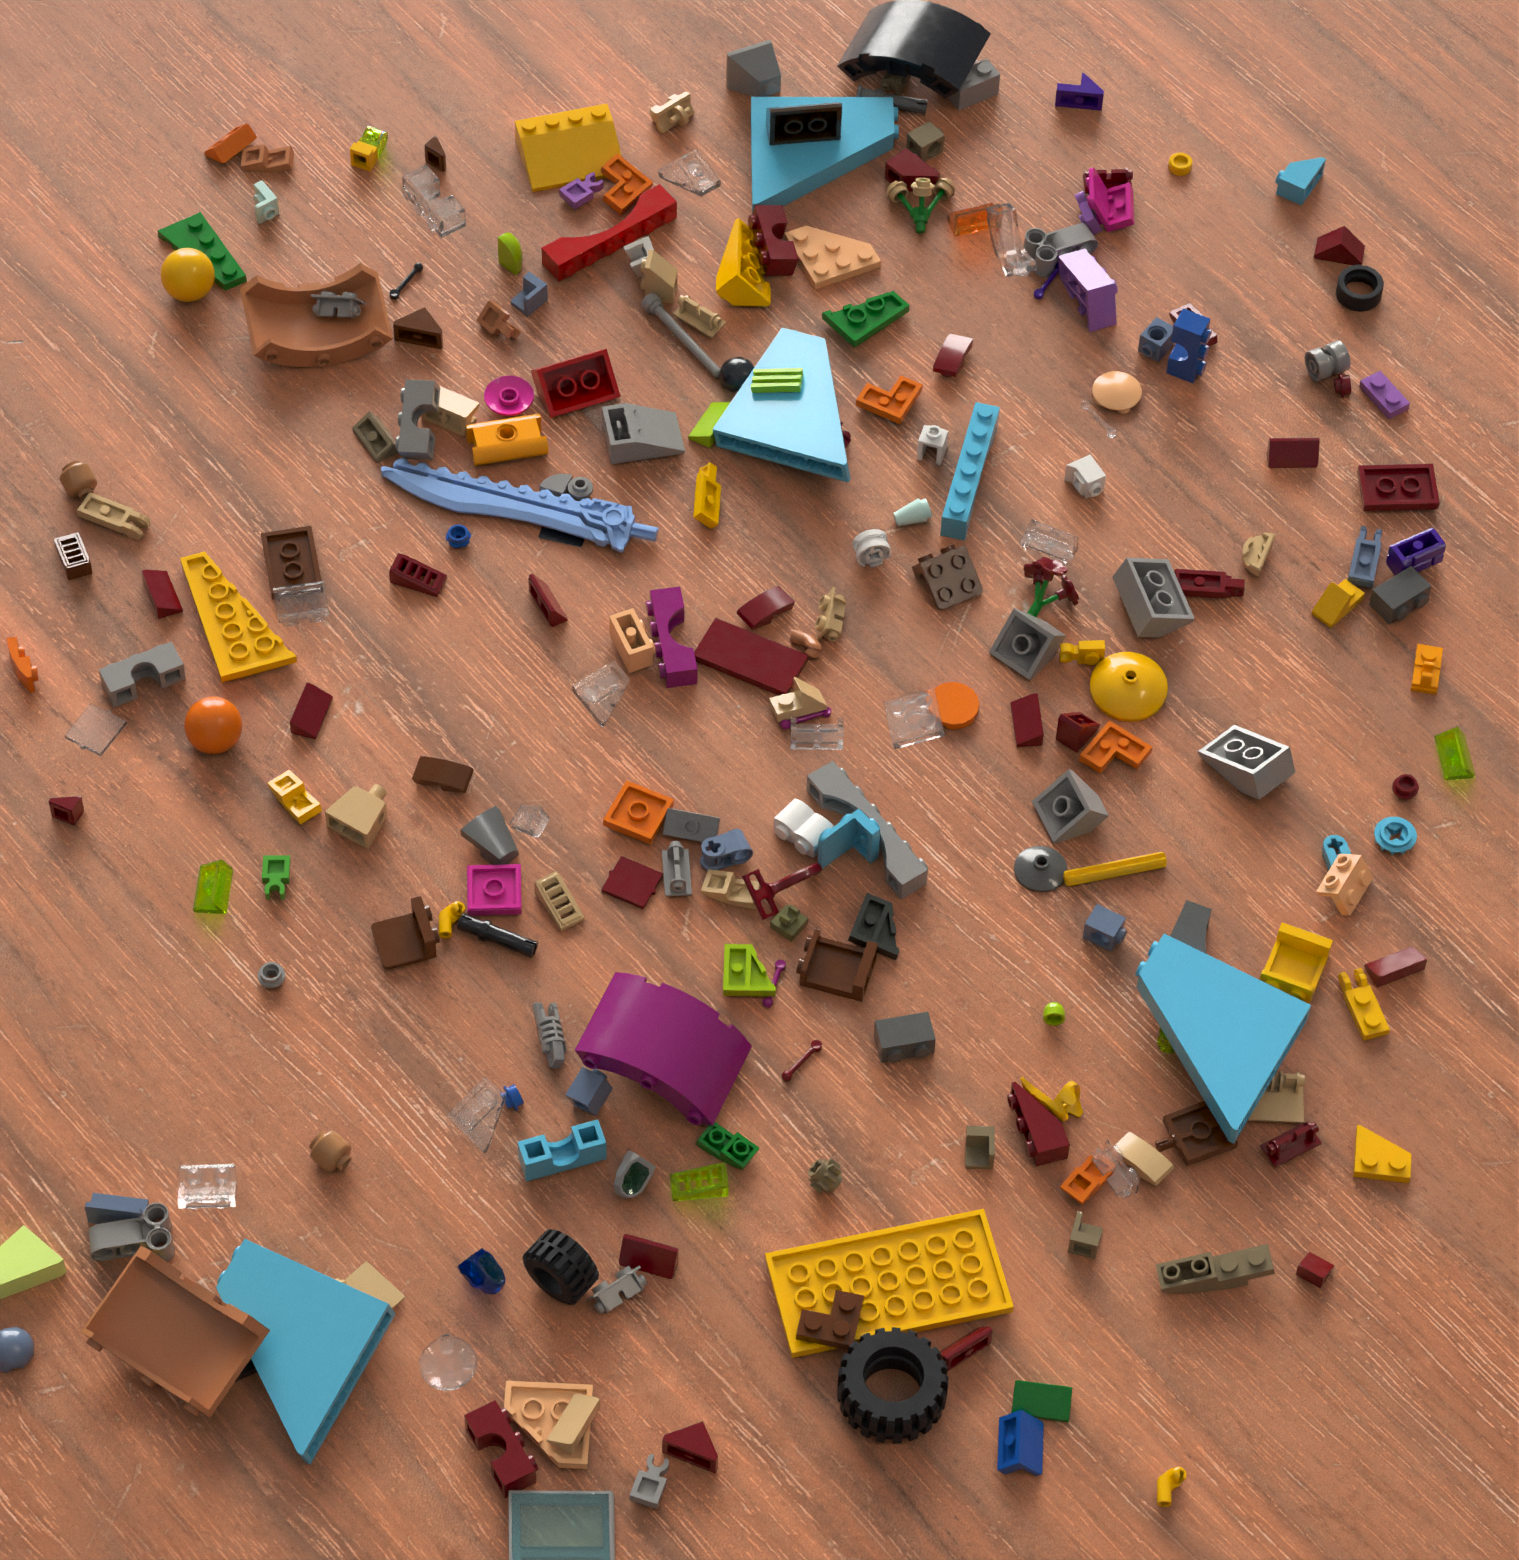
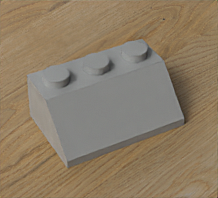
[1112,558,1195,638]

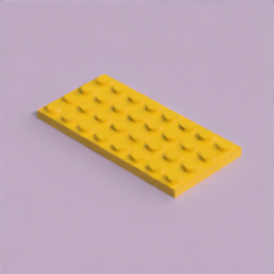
[765,1209,1014,1358]

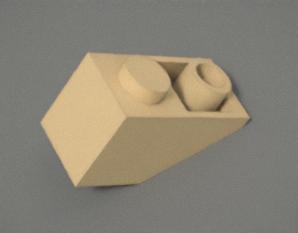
[641,250,678,304]

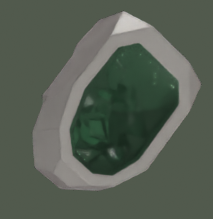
[614,1150,656,1198]

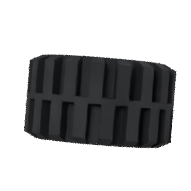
[522,1229,599,1305]

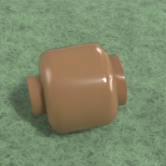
[59,461,97,500]
[309,1131,352,1172]

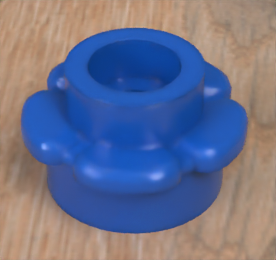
[446,524,471,548]
[500,1084,524,1111]

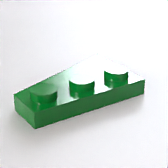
[822,291,910,348]

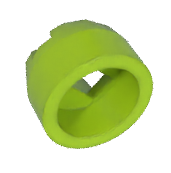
[1043,1002,1065,1026]

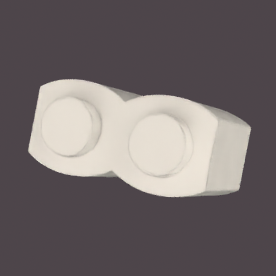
[774,799,834,858]

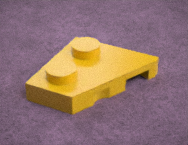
[1353,1125,1412,1183]

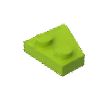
[723,944,776,996]

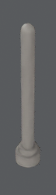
[641,292,720,378]

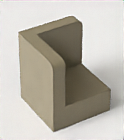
[965,1126,995,1170]
[1068,1211,1103,1259]

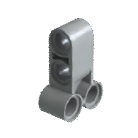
[1023,223,1098,277]
[88,1203,175,1262]

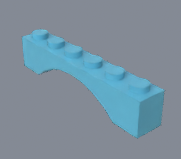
[940,402,1000,540]

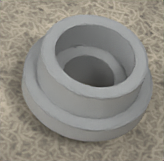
[568,477,593,501]
[258,962,285,989]

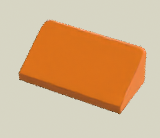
[204,123,257,163]

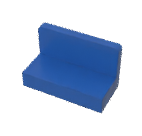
[997,1410,1044,1476]

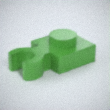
[262,855,291,900]

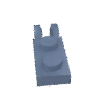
[1348,526,1382,588]

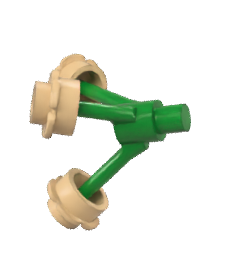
[886,178,955,233]

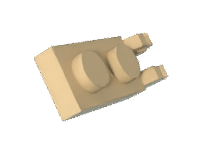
[77,492,151,540]

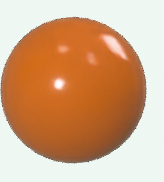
[184,696,243,754]

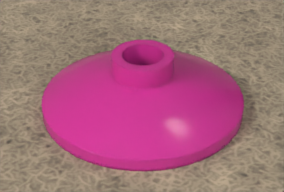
[484,375,534,416]

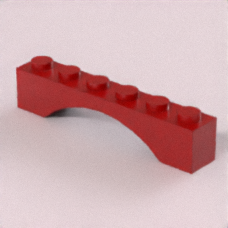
[541,184,677,282]

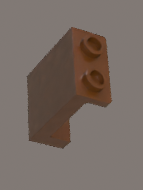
[796,928,878,1002]

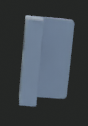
[85,1193,149,1224]

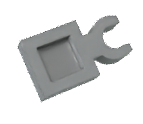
[629,1454,669,1509]

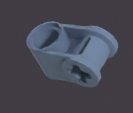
[700,829,753,871]

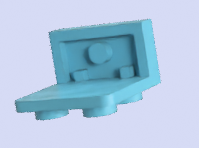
[818,809,880,868]

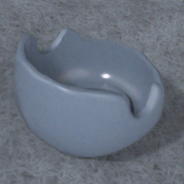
[0,1327,34,1373]

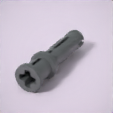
[856,85,928,115]

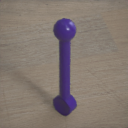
[1034,262,1059,299]

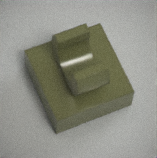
[770,904,808,942]

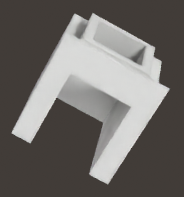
[624,236,654,278]
[917,425,948,466]
[1064,455,1106,499]

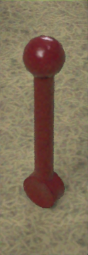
[781,1040,822,1081]

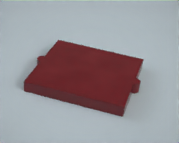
[601,856,663,909]

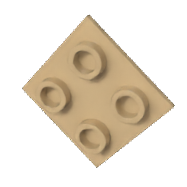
[1248,1071,1305,1124]
[335,1261,406,1309]

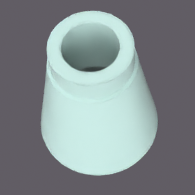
[893,498,932,527]

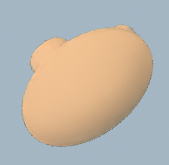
[1092,371,1142,414]

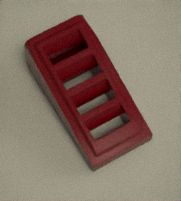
[389,553,447,597]

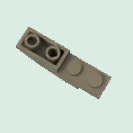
[1156,1244,1275,1293]

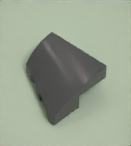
[461,806,519,865]

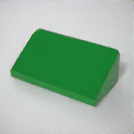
[1011,1380,1073,1422]

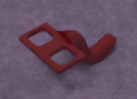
[742,863,822,920]

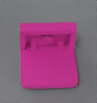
[1086,167,1135,232]

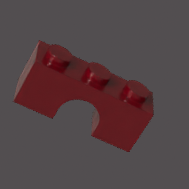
[748,205,798,276]
[464,1400,538,1498]

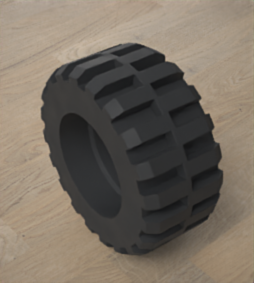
[837,1327,949,1444]

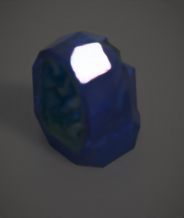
[457,1248,505,1294]

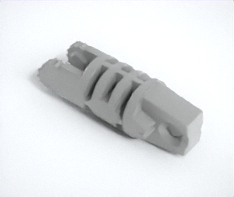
[532,1002,566,1068]

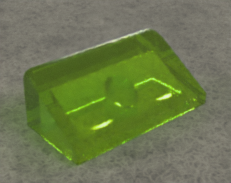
[1434,726,1475,780]
[193,859,233,914]

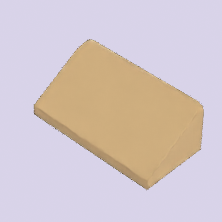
[546,1393,600,1454]

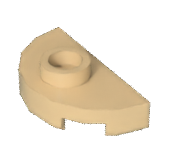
[1242,532,1276,577]

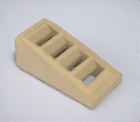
[534,871,585,932]

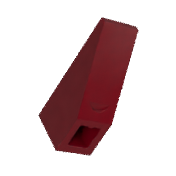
[1007,1082,1070,1166]

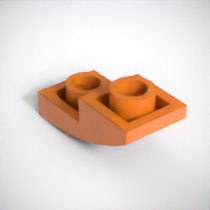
[7,636,39,693]

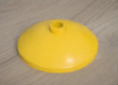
[1090,652,1168,722]

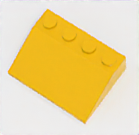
[515,103,621,192]

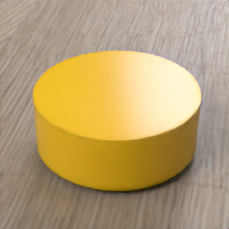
[1168,152,1192,176]

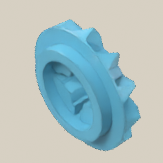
[1374,817,1417,855]

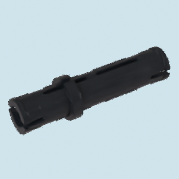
[457,913,538,958]

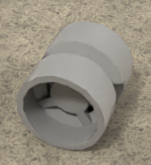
[1304,340,1351,382]

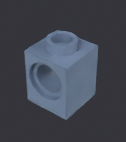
[1138,317,1175,362]
[1083,904,1127,952]

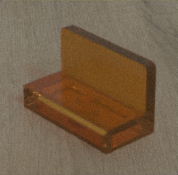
[947,202,1002,237]

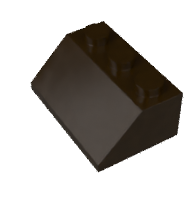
[766,102,842,146]

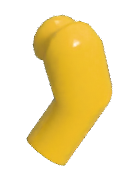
[438,901,466,939]
[1157,1466,1187,1507]

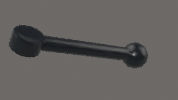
[389,263,423,300]

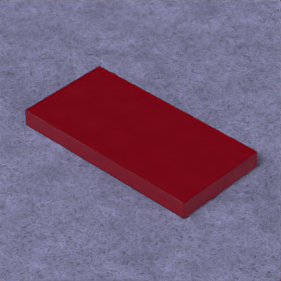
[694,618,808,696]

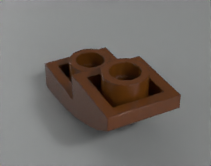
[412,756,474,793]

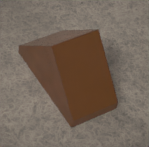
[393,307,443,350]

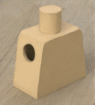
[325,784,387,849]

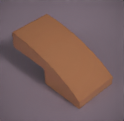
[241,144,294,172]

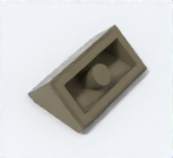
[352,411,398,463]

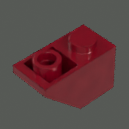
[885,148,940,192]

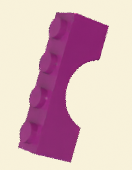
[645,586,698,688]

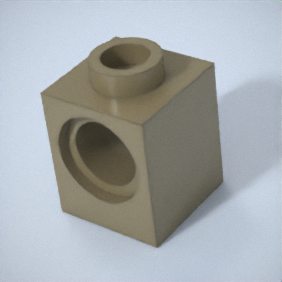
[906,121,945,162]

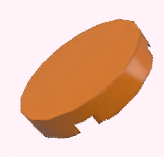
[927,682,980,730]

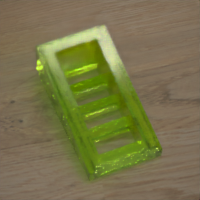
[670,1163,729,1201]

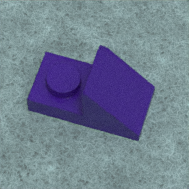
[1055,73,1104,111]

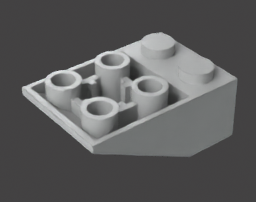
[602,403,685,464]

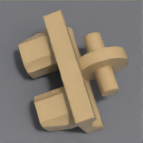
[650,91,695,133]

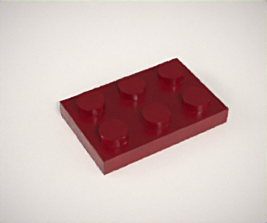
[1357,464,1440,511]

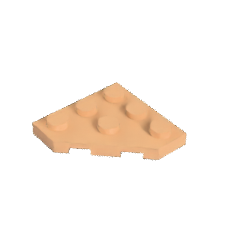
[784,225,881,290]
[504,1381,593,1469]

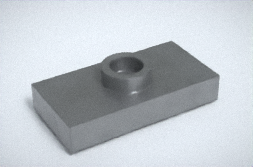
[663,808,721,842]

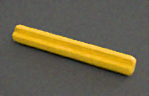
[1063,852,1167,886]

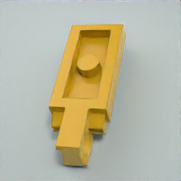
[693,462,721,529]

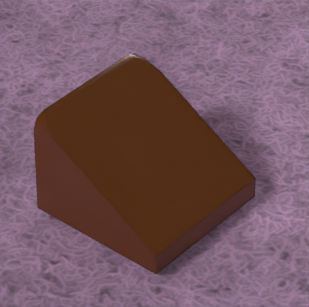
[424,136,446,172]

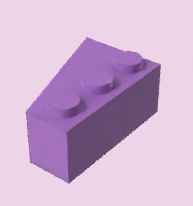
[1058,249,1118,332]

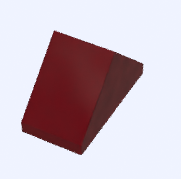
[1314,226,1365,266]
[1056,711,1100,753]
[662,1421,718,1474]

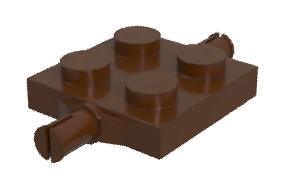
[1155,1101,1238,1166]

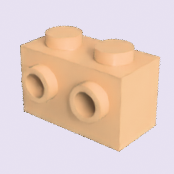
[609,608,656,673]

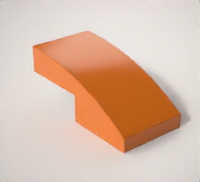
[1060,1150,1116,1205]

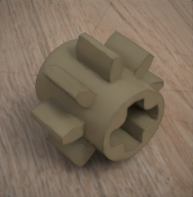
[808,1158,843,1193]

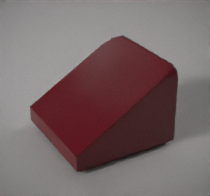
[49,796,84,825]
[1296,1252,1334,1288]

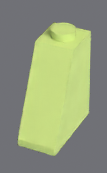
[0,1225,66,1299]

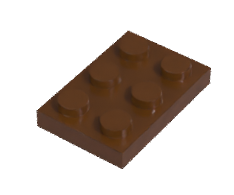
[261,526,323,600]

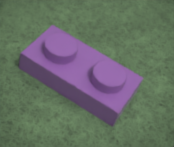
[1359,371,1410,419]

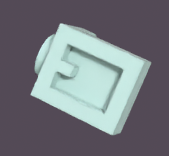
[253,180,280,224]

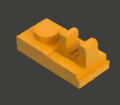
[1411,644,1443,695]

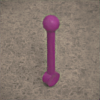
[780,706,831,729]
[762,959,786,1008]

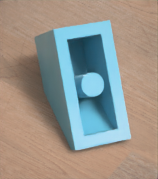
[1275,157,1326,205]

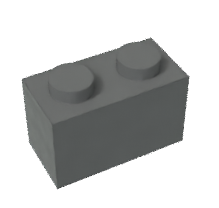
[1369,566,1431,625]
[874,1012,936,1063]

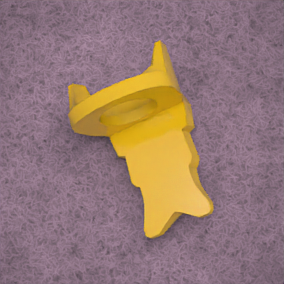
[1020,1077,1083,1122]

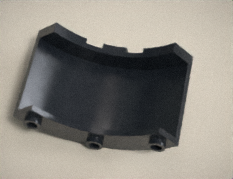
[837,0,991,100]

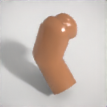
[790,629,822,659]

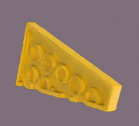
[180,551,297,682]

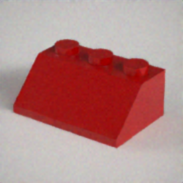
[531,349,621,418]

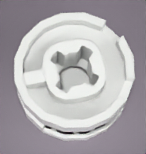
[853,529,892,567]

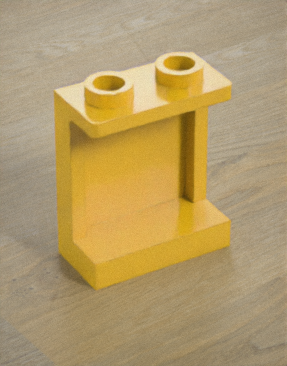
[1259,922,1333,1004]

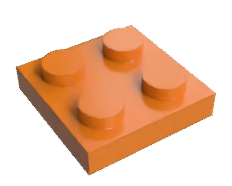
[603,780,674,845]

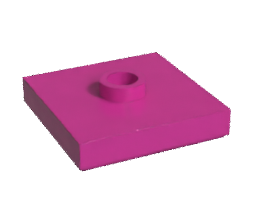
[467,864,522,916]

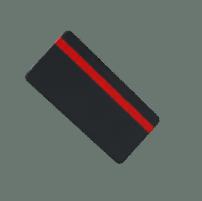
[538,526,585,547]

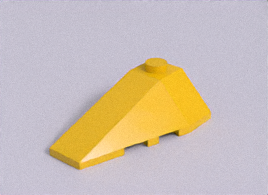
[716,218,771,307]

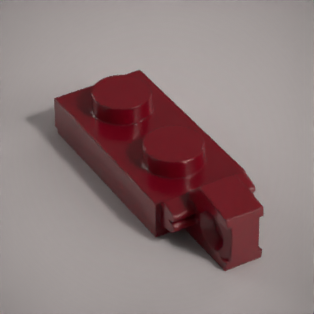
[1174,569,1245,598]

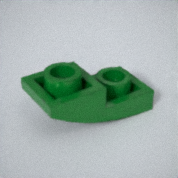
[696,1122,759,1170]

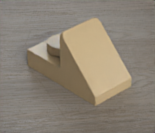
[769,677,827,722]

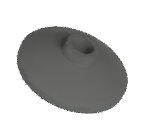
[1014,846,1067,892]

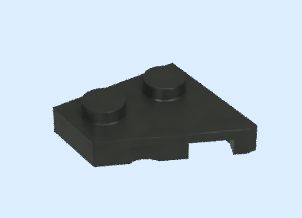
[848,893,899,960]

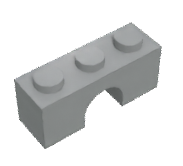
[395,380,441,460]
[99,642,186,708]

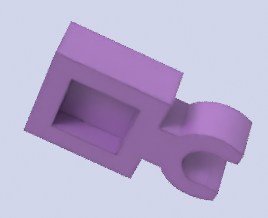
[559,172,603,209]
[1075,191,1102,235]

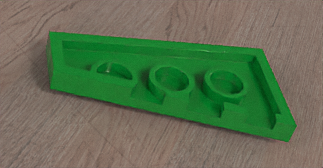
[158,212,247,291]

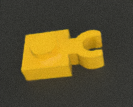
[1059,640,1105,665]

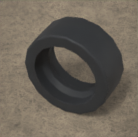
[1336,265,1384,312]

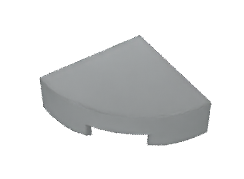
[539,474,572,497]

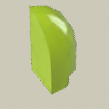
[498,233,523,275]

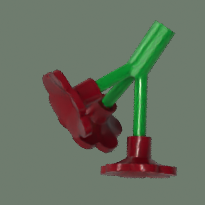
[1023,557,1079,617]

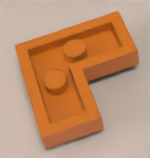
[601,153,653,215]
[856,375,923,424]
[1079,721,1153,774]

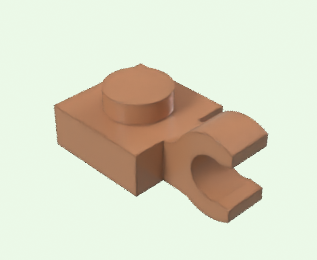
[476,300,521,339]

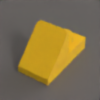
[1311,579,1365,628]

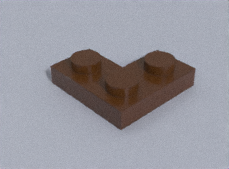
[796,1290,864,1350]

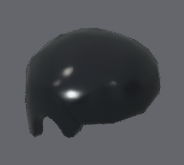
[719,357,754,392]

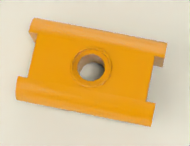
[465,413,549,466]

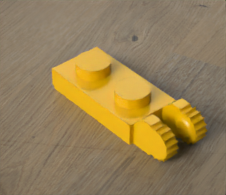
[1338,968,1390,1041]

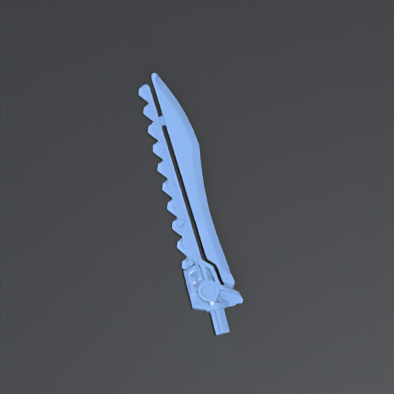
[381,458,659,553]

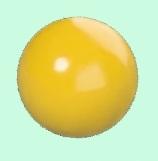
[161,248,215,302]

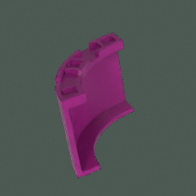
[575,972,752,1126]

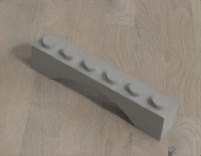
[806,761,928,899]

